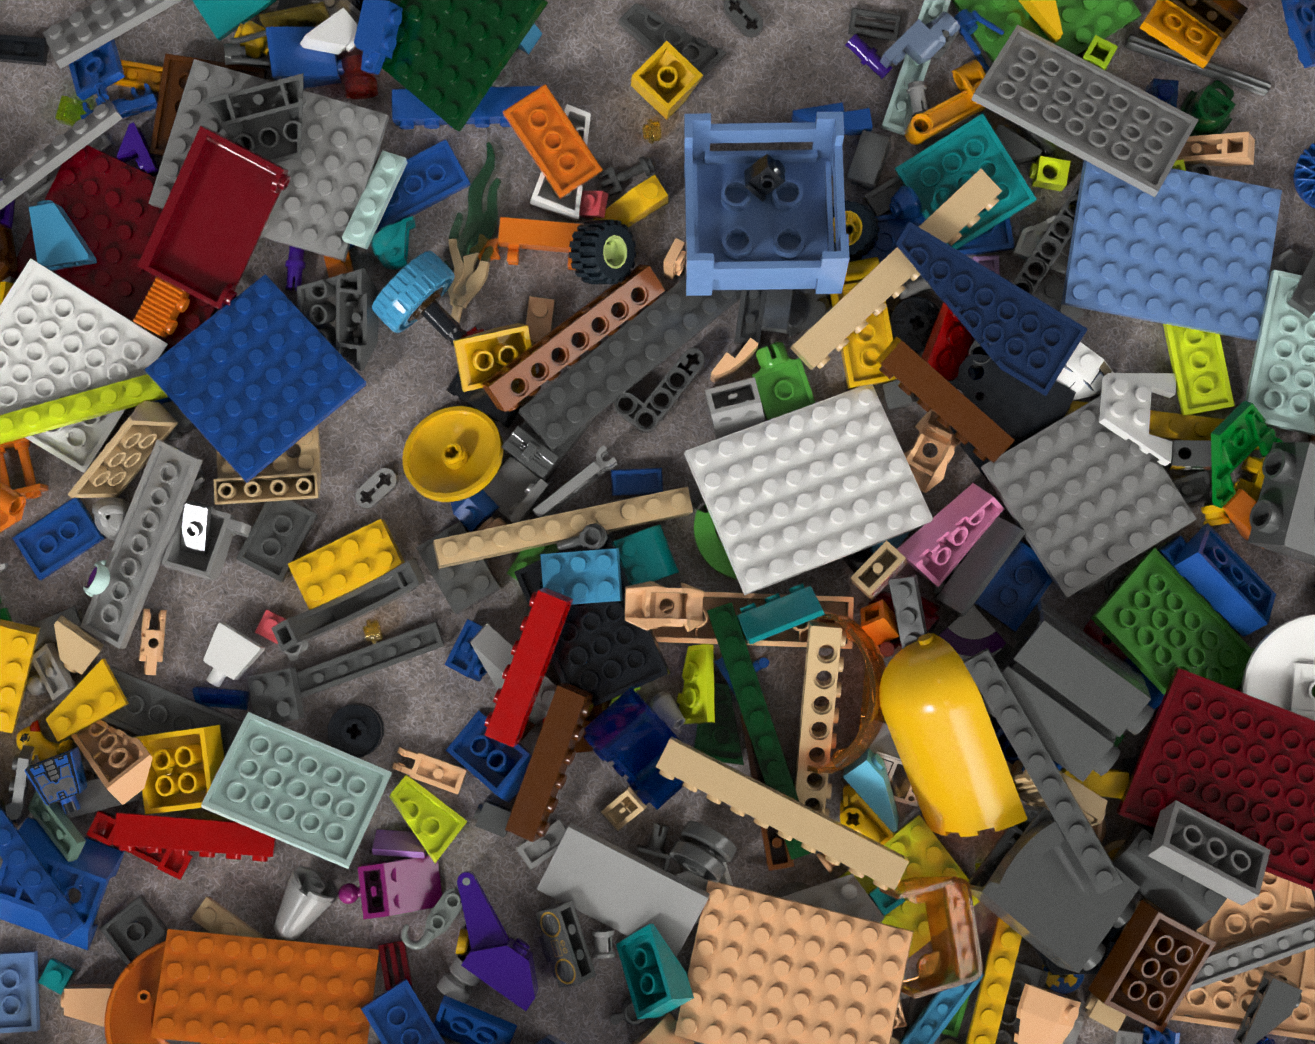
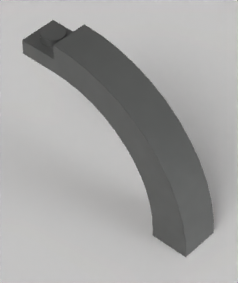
[271,558,426,652]

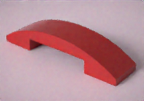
[86,811,193,880]

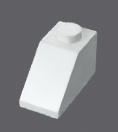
[300,7,358,55]

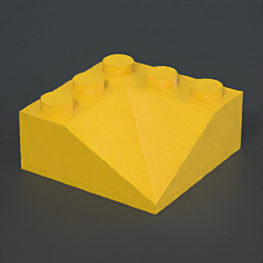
[135,725,224,815]

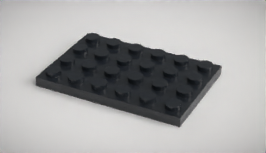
[514,530,670,707]

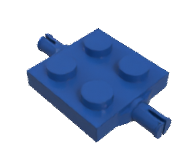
[69,39,125,102]

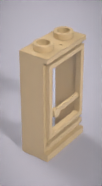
[1006,760,1108,826]

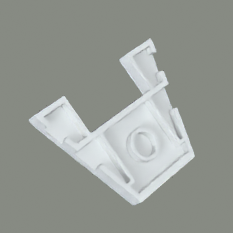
[1099,373,1176,466]

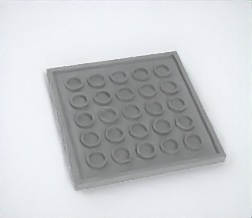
[981,396,1197,599]

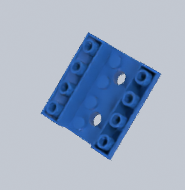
[0,817,125,950]

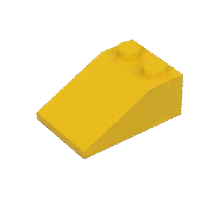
[453,323,537,392]

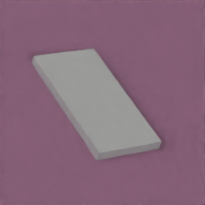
[537,822,710,957]

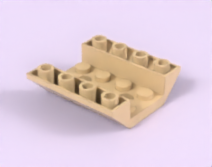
[213,424,321,505]

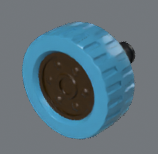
[372,251,467,346]

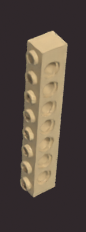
[794,621,846,817]

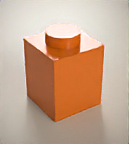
[860,599,899,646]

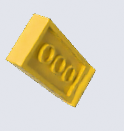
[830,257,898,390]

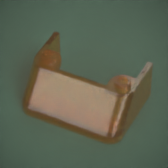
[879,876,983,999]

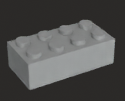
[1147,800,1270,906]

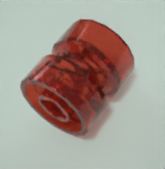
[342,55,378,100]

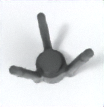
[224,30,271,67]

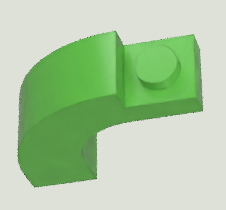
[694,504,737,580]

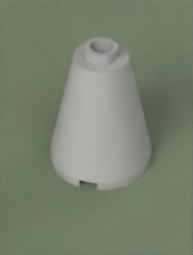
[273,866,338,941]

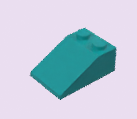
[616,924,694,1019]

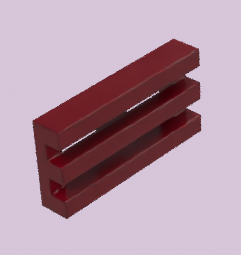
[378,940,414,991]

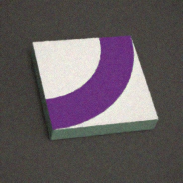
[937,605,1006,662]

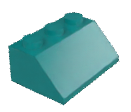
[737,583,825,645]

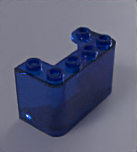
[583,687,684,810]

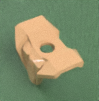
[904,409,961,493]
[625,581,705,632]

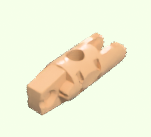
[139,609,167,675]

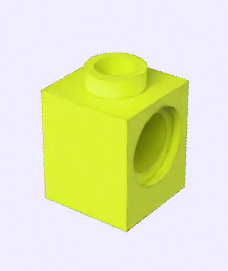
[1029,156,1071,191]

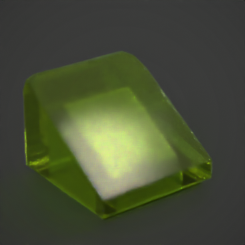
[55,95,92,127]

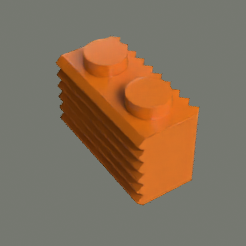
[133,277,190,338]

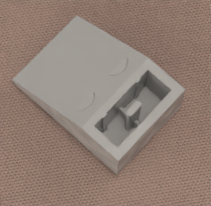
[704,377,765,439]

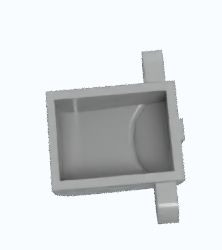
[161,507,252,581]

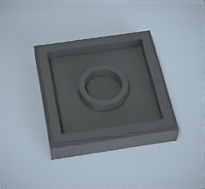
[99,895,168,965]

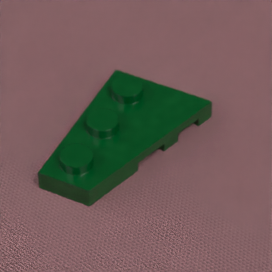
[694,683,744,765]

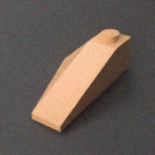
[1014,983,1081,1044]

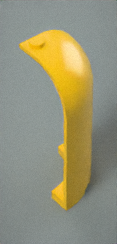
[879,633,1028,837]

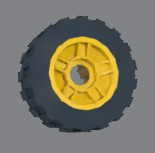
[833,200,880,259]

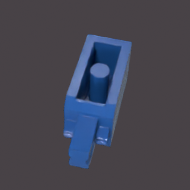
[354,0,403,75]

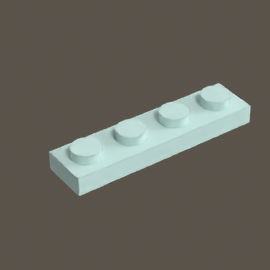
[342,150,408,249]

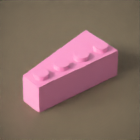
[897,483,1005,587]

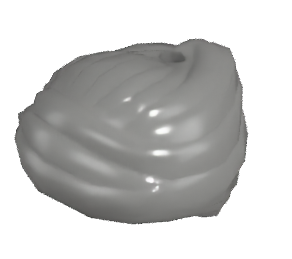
[92,497,131,541]

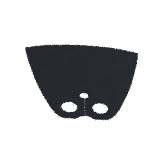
[948,354,1076,485]

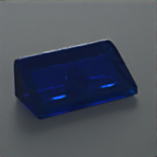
[192,686,249,710]

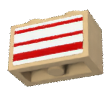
[851,540,908,601]

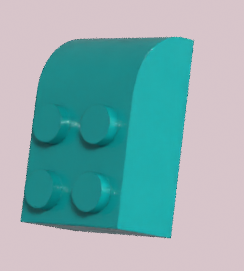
[614,525,679,585]

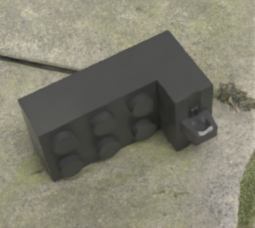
[502,368,599,482]

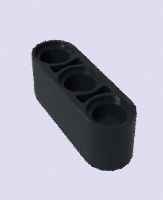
[446,370,522,428]

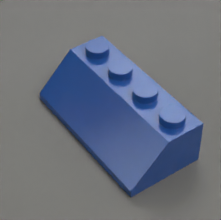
[1174,523,1276,637]

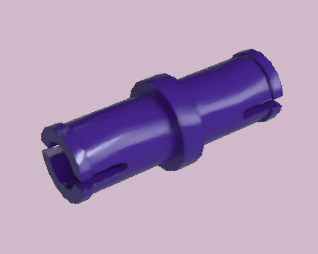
[845,33,893,79]
[285,246,306,291]

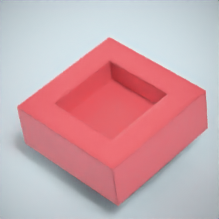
[579,191,609,218]
[255,610,286,644]

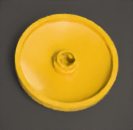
[402,406,504,502]

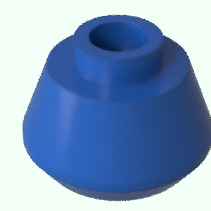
[889,186,922,220]

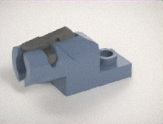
[880,12,960,69]

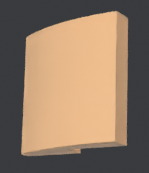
[710,338,759,383]

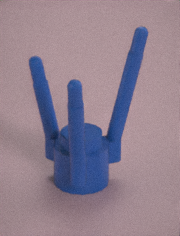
[954,9,1004,72]

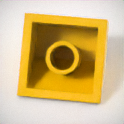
[631,41,703,120]

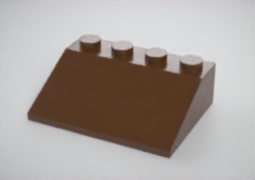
[1088,900,1216,1033]

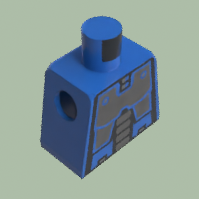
[24,747,87,814]

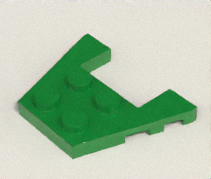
[1211,401,1283,508]

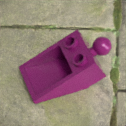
[338,855,442,920]

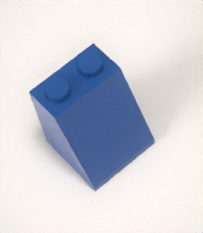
[265,27,345,89]

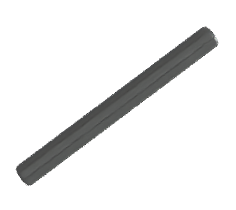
[1125,34,1271,96]

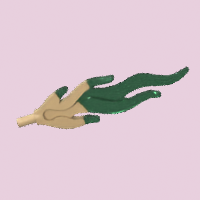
[444,142,501,324]

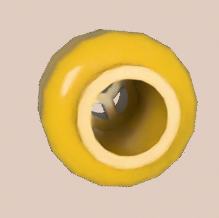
[234,21,269,59]

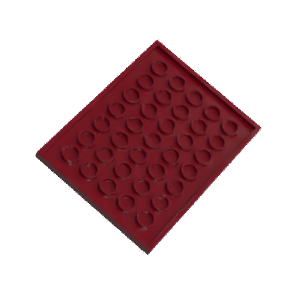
[11,145,217,351]
[1117,667,1315,891]

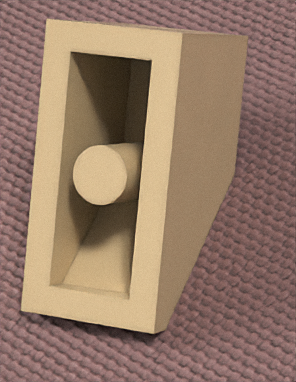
[54,615,104,675]

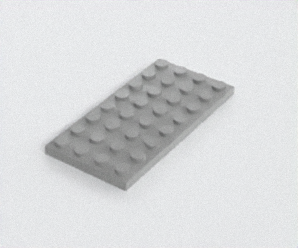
[971,25,1198,197]

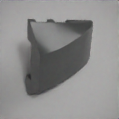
[203,73,304,163]
[297,268,379,371]

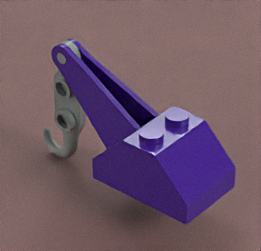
[401,871,539,1011]

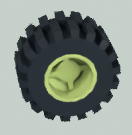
[569,219,637,284]

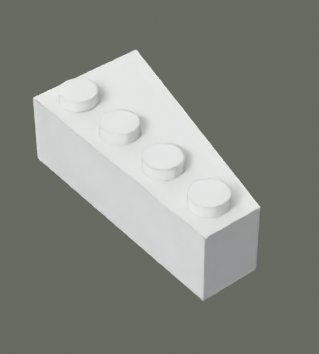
[530,104,591,222]

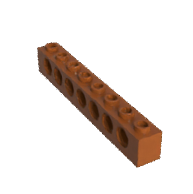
[481,264,665,412]

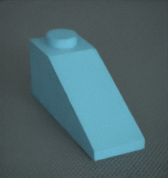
[843,748,899,833]

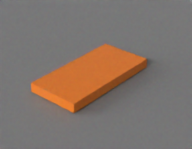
[503,84,603,199]

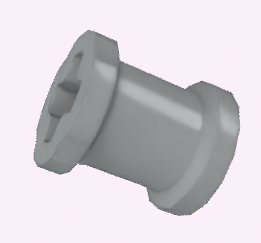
[592,929,616,959]

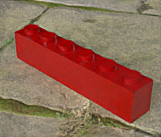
[484,587,573,747]
[112,812,276,862]

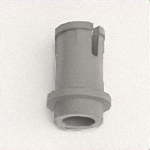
[906,81,928,115]

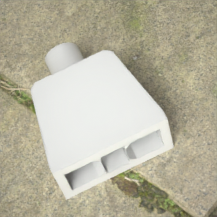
[203,622,265,687]

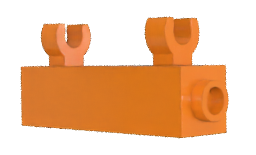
[498,217,580,270]

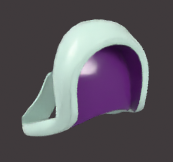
[83,560,110,597]

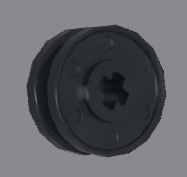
[889,297,940,353]
[328,703,384,758]

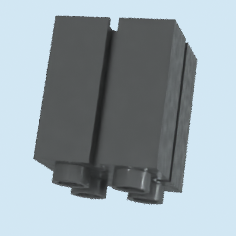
[978,599,1154,782]

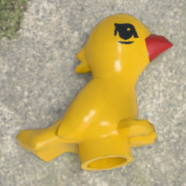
[16,720,73,761]

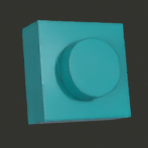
[867,887,905,916]
[38,958,75,995]

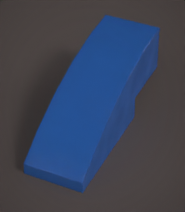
[791,102,873,136]

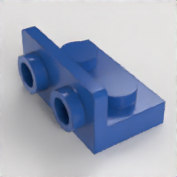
[444,619,487,681]

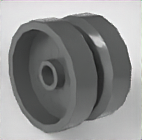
[670,821,737,883]

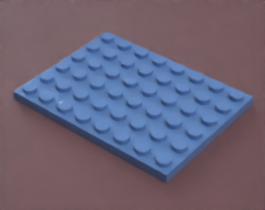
[1061,160,1282,341]

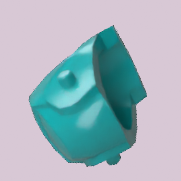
[371,216,416,270]

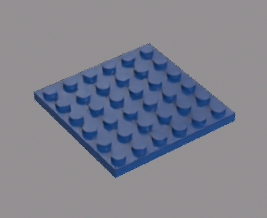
[144,274,366,483]

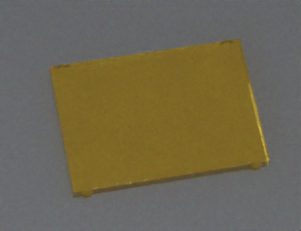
[259,2,331,29]

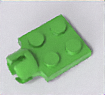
[751,342,815,421]

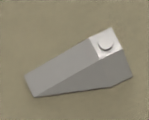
[470,623,557,724]

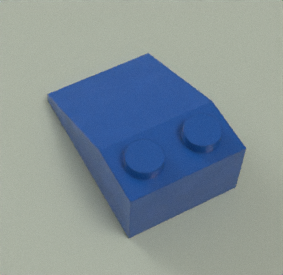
[446,710,532,803]

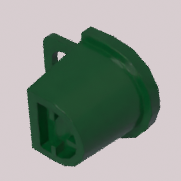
[1180,80,1236,136]

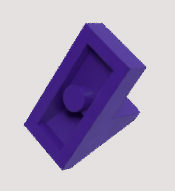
[117,122,159,176]

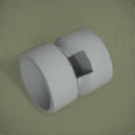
[437,955,481,1003]

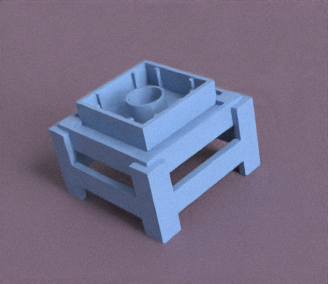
[684,112,850,296]

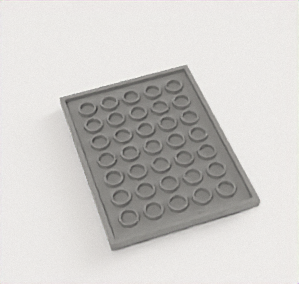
[149,59,389,262]

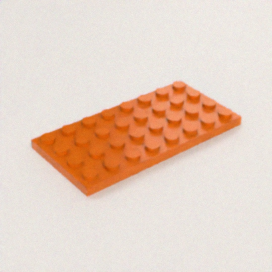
[151,929,379,1044]

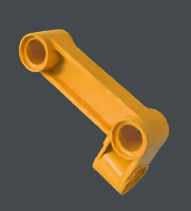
[904,59,986,145]

